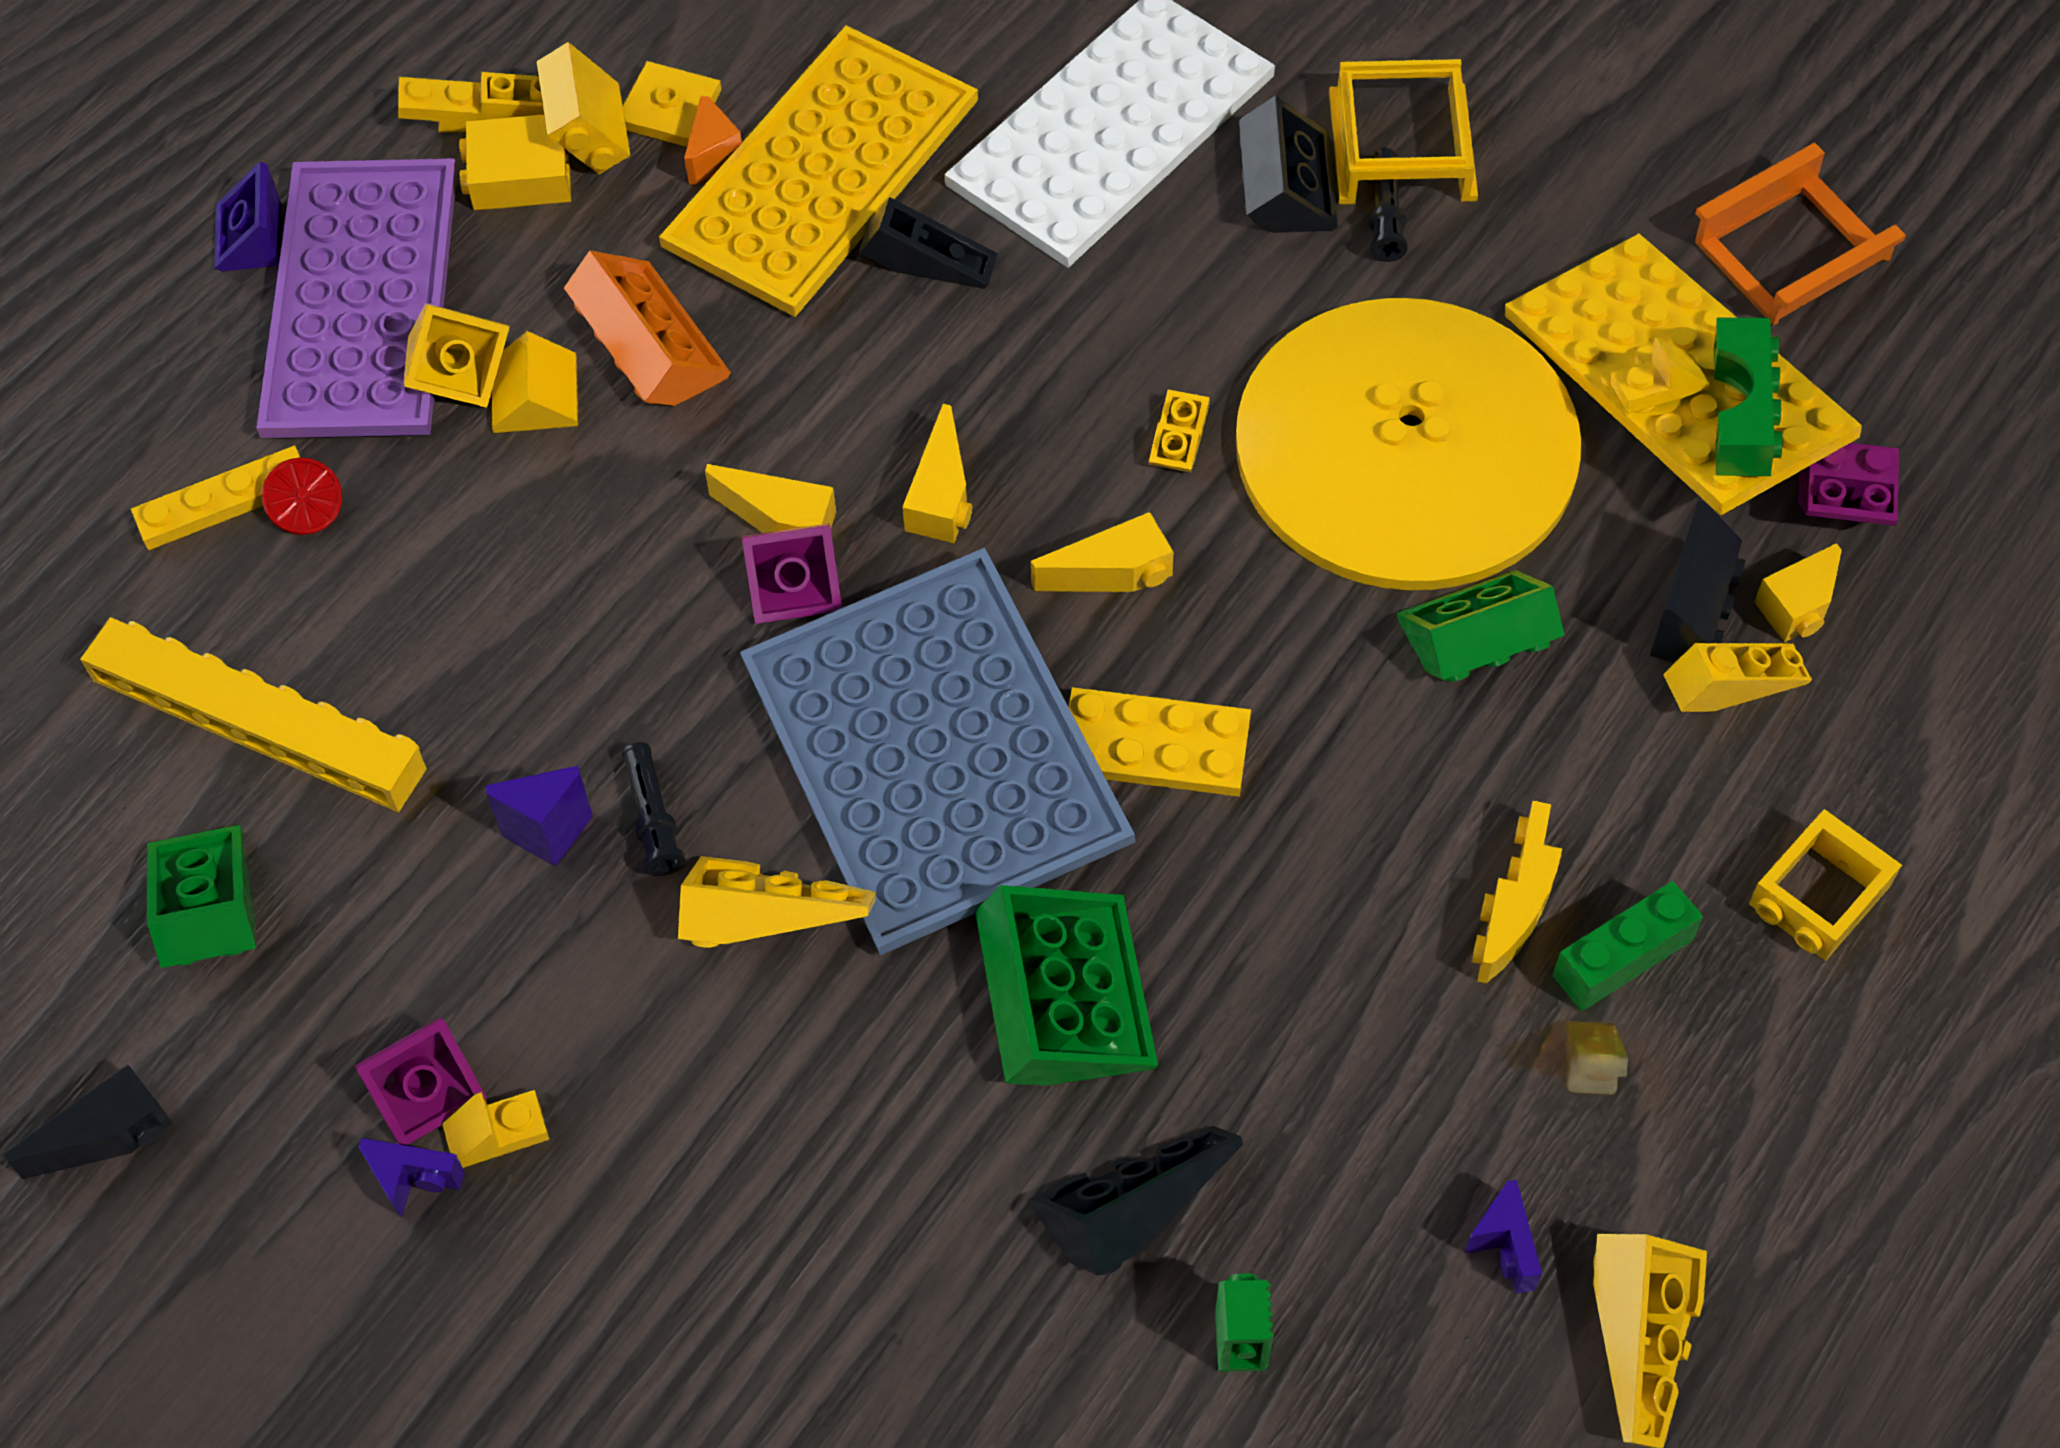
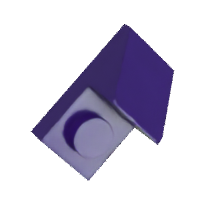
[359,1138,465,1217]
[1465,1180,1542,1294]

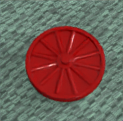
[262,457,342,535]

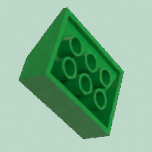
[975,885,1158,1086]

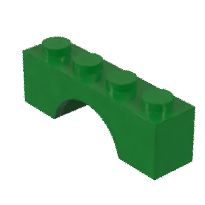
[1713,317,1783,476]

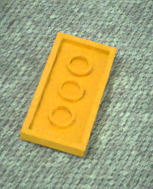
[1069,687,1251,797]

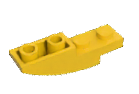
[398,72,544,133]
[1472,801,1562,984]

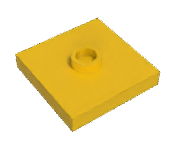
[623,61,722,147]

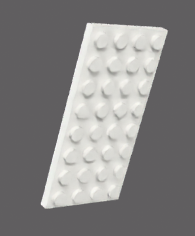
[944,0,1275,268]

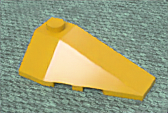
[678,856,876,948]
[1593,1234,1707,1448]

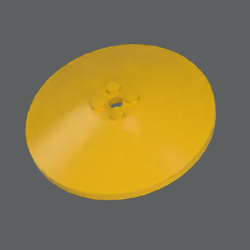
[1236,298,1581,590]

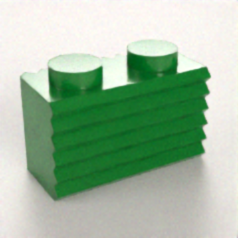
[1215,1273,1274,1372]

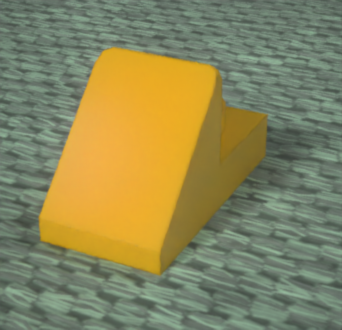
[1611,337,1710,413]
[442,1090,550,1168]

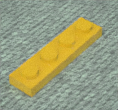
[131,445,300,551]

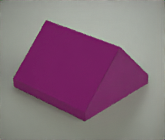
[742,523,842,624]
[355,1016,487,1146]

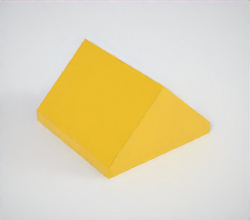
[403,303,510,408]
[492,331,578,433]

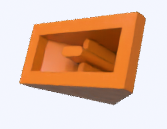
[684,96,742,185]

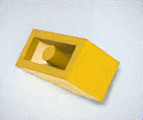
[1754,543,1842,642]

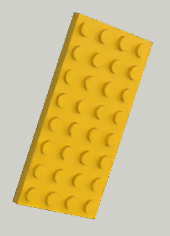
[659,26,978,317]
[1505,234,1862,516]

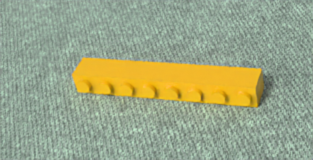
[80,617,427,813]

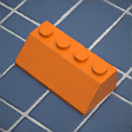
[564,250,731,406]

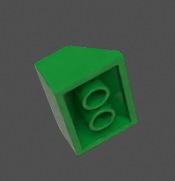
[1396,570,1565,682]

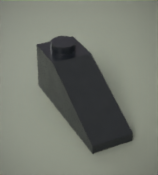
[859,197,998,289]
[2,1065,173,1179]

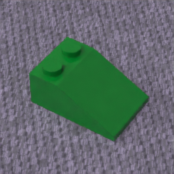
[147,825,256,968]

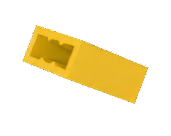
[537,42,631,174]
[459,115,571,211]

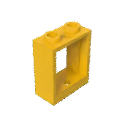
[1749,809,1902,961]

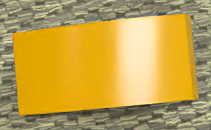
[1149,390,1210,473]

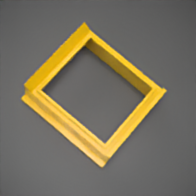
[1329,59,1478,204]

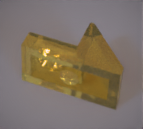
[1565,1021,1628,1094]

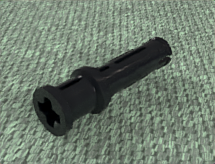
[1369,148,1408,262]
[622,742,686,876]

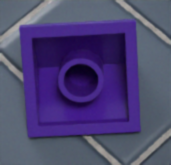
[215,161,281,271]
[485,766,593,866]

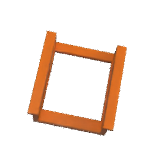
[1695,142,1906,326]

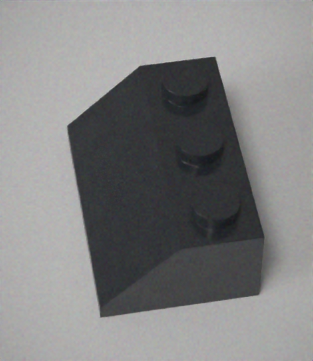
[1239,96,1338,233]
[1650,501,1746,663]

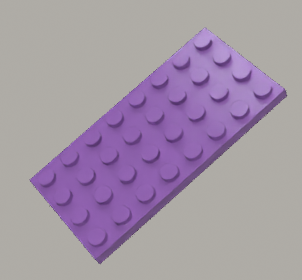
[257,159,458,438]

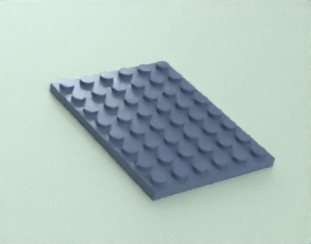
[740,548,1136,956]

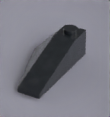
[1030,1126,1243,1276]

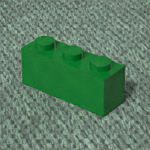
[1552,881,1703,1012]

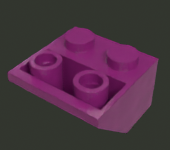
[1798,443,1899,526]

